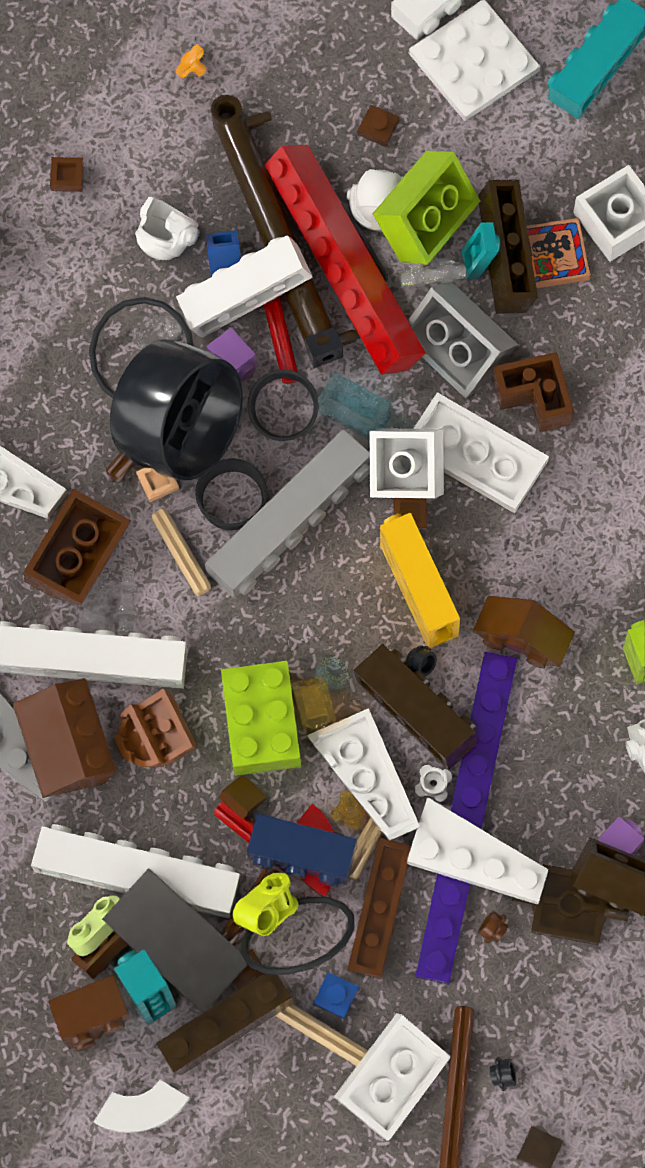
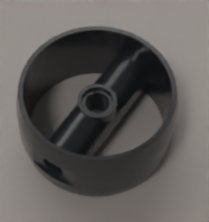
[110,339,243,480]

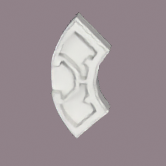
[94,1080,190,1133]

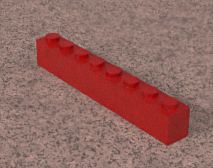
[264,145,426,375]

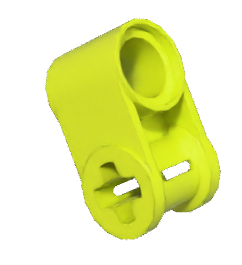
[233,873,299,936]

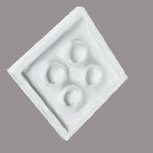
[409,0,540,121]

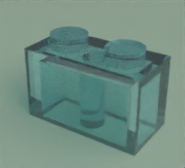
[318,372,391,440]

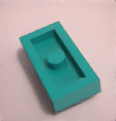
[461,222,500,280]

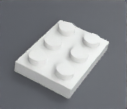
[334,1013,451,1141]

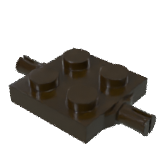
[512,864,629,946]

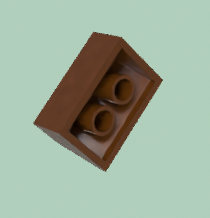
[23,489,131,606]
[13,678,116,798]

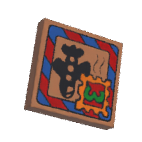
[527,218,590,288]

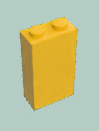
[380,513,460,648]

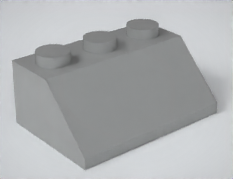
[408,281,518,399]

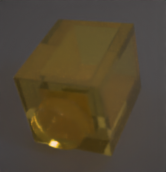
[291,675,336,730]

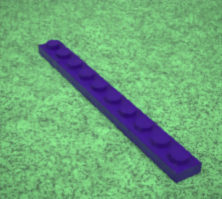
[415,652,517,985]

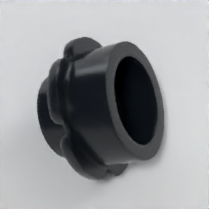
[406,645,437,677]
[490,1057,516,1091]

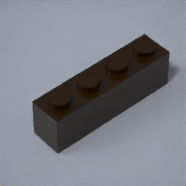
[478,179,538,314]
[354,644,478,771]
[572,837,645,920]
[156,973,298,1075]

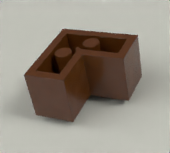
[492,352,574,432]
[473,596,575,669]
[48,975,131,1052]

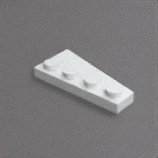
[0,446,68,519]
[307,708,420,840]
[407,797,548,904]

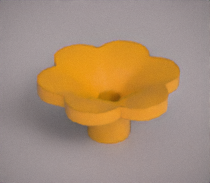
[175,44,207,79]

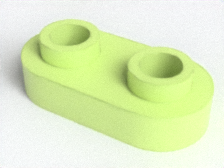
[67,895,120,956]

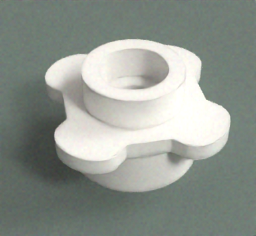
[415,765,452,802]

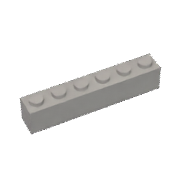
[205,429,370,599]

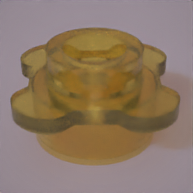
[331,791,367,830]

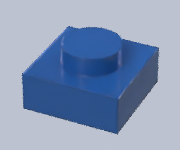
[313,972,359,1020]

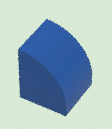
[206,230,241,277]

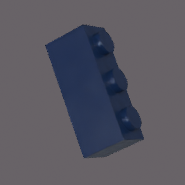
[246,813,357,887]

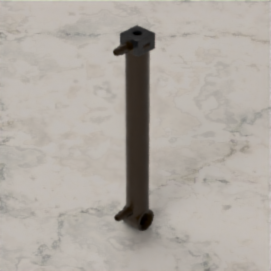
[211,94,360,368]

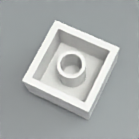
[574,165,645,262]
[370,428,444,498]

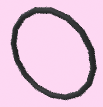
[89,297,194,398]
[241,896,355,975]

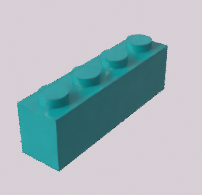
[547,0,645,119]
[114,949,177,1026]

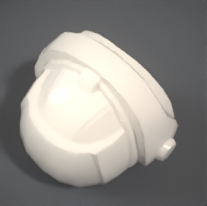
[347,169,403,232]
[135,196,200,260]

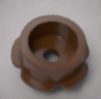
[478,911,508,943]

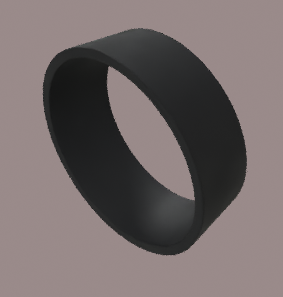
[247,370,319,441]
[195,458,267,531]

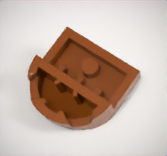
[115,688,198,768]

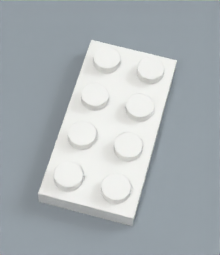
[414,393,549,513]

